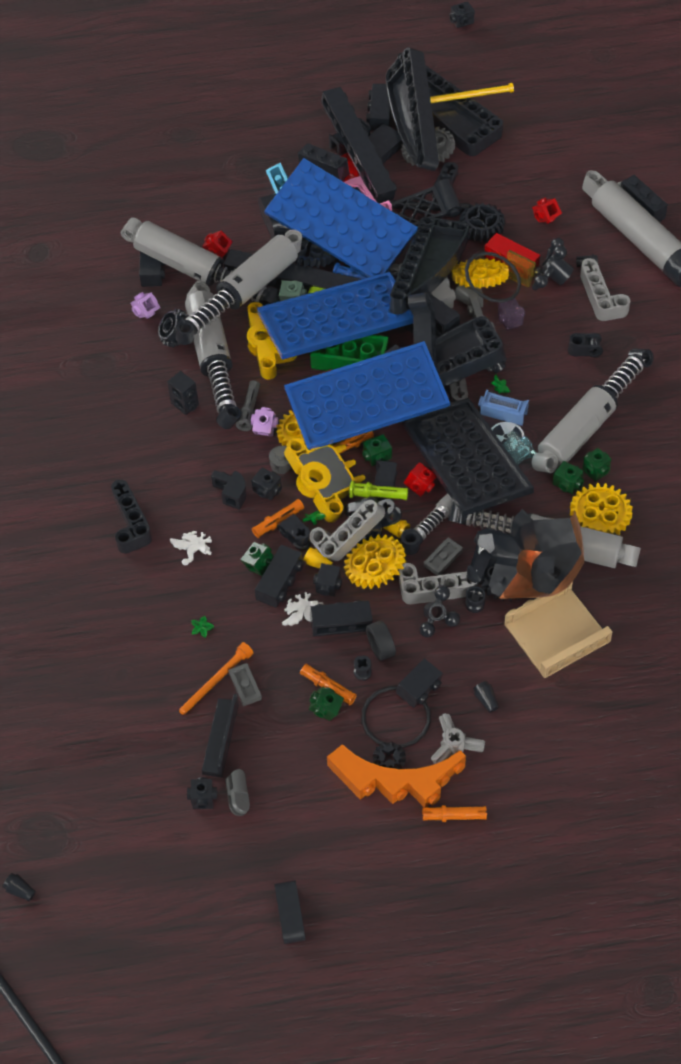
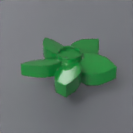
[491,375,510,394]
[302,511,325,525]
[191,616,214,638]

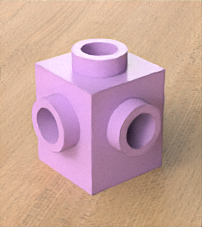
[131,292,160,319]
[251,407,278,436]

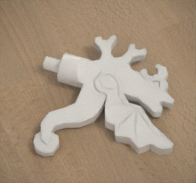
[170,531,212,565]
[282,592,323,626]

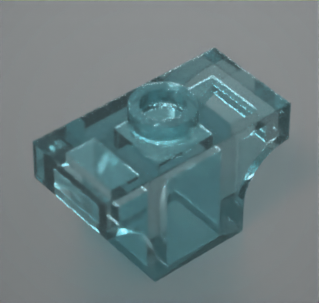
[503,430,537,465]

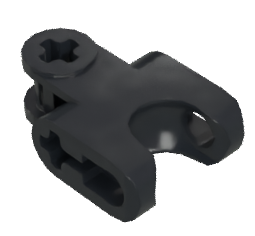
[344,497,402,543]

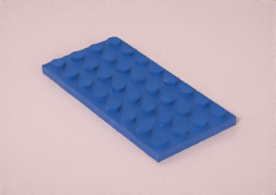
[264,158,418,278]
[257,272,413,360]
[284,341,450,450]

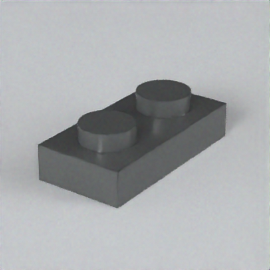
[424,538,463,576]
[228,663,262,707]

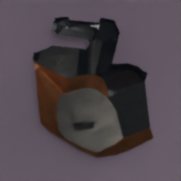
[467,509,584,599]

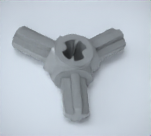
[431,713,485,764]

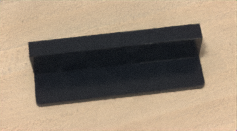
[202,694,239,778]

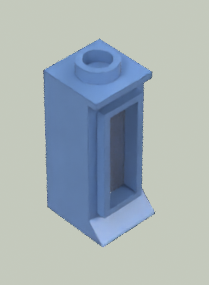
[478,390,529,426]

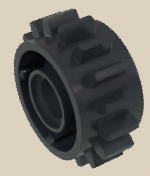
[158,308,189,348]

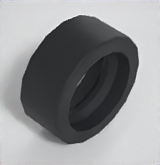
[366,621,396,661]

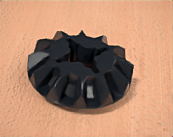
[373,742,406,769]

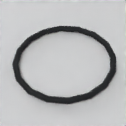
[465,252,521,303]
[361,686,431,748]

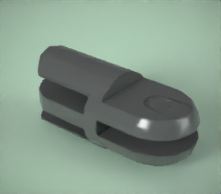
[225,769,250,816]

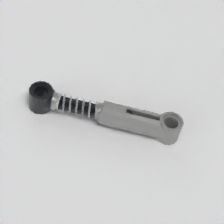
[401,493,453,555]

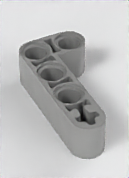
[580,258,630,321]
[310,500,385,561]
[399,563,478,604]

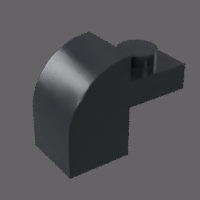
[211,470,247,510]

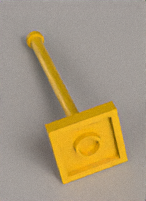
[430,83,514,103]

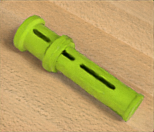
[349,481,408,500]

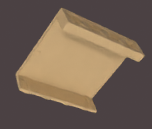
[504,581,612,678]

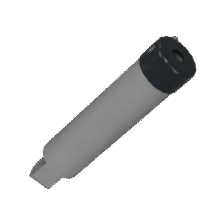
[582,170,681,287]

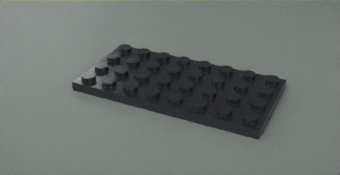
[402,398,534,516]

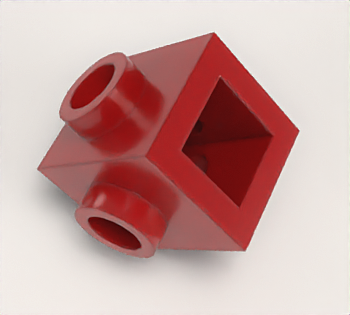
[532,197,562,224]
[202,230,233,257]
[404,462,437,497]

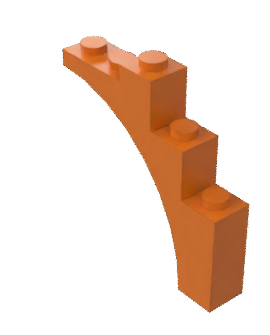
[327,744,466,808]

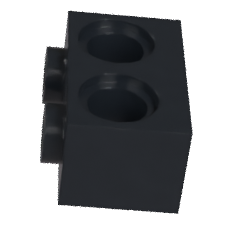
[167,371,199,415]

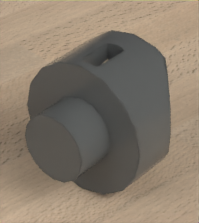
[269,446,291,474]

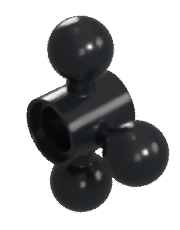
[419,585,460,638]

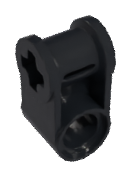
[567,333,603,357]
[277,514,311,550]

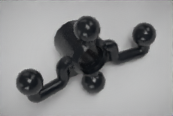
[531,237,574,291]

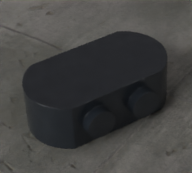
[258,193,290,238]

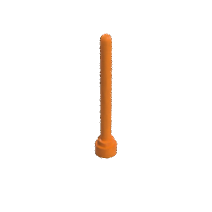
[179,642,254,715]

